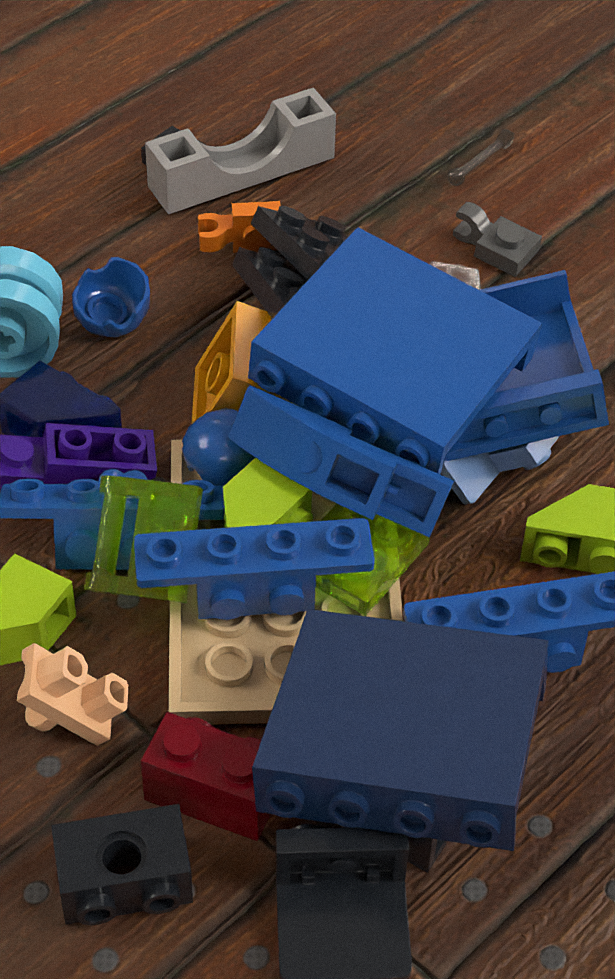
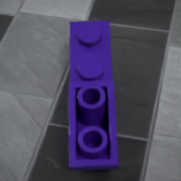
[0,423,157,492]

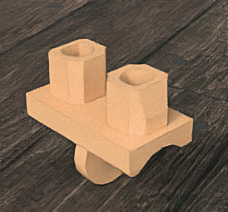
[17,643,128,746]

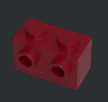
[141,712,270,841]

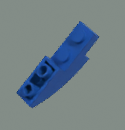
[228,385,454,537]

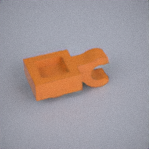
[198,201,281,253]

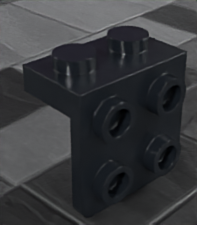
[276,824,412,979]

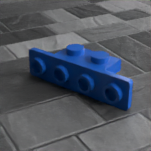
[0,479,224,570]
[134,518,375,620]
[403,571,615,673]

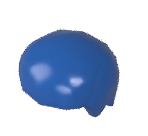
[72,257,150,337]
[182,408,255,486]

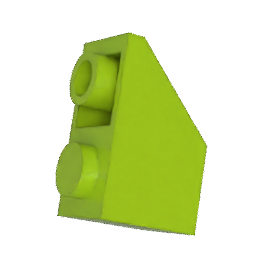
[223,458,313,528]
[520,484,615,574]
[0,553,77,665]

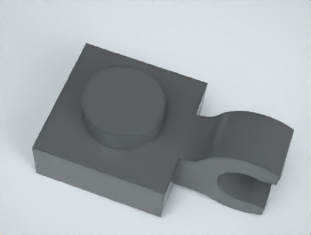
[453,202,542,277]

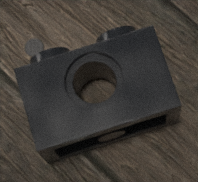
[51,804,193,925]

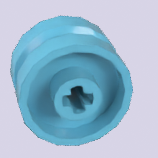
[0,246,63,378]

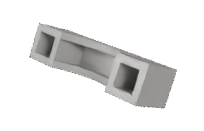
[145,87,336,214]

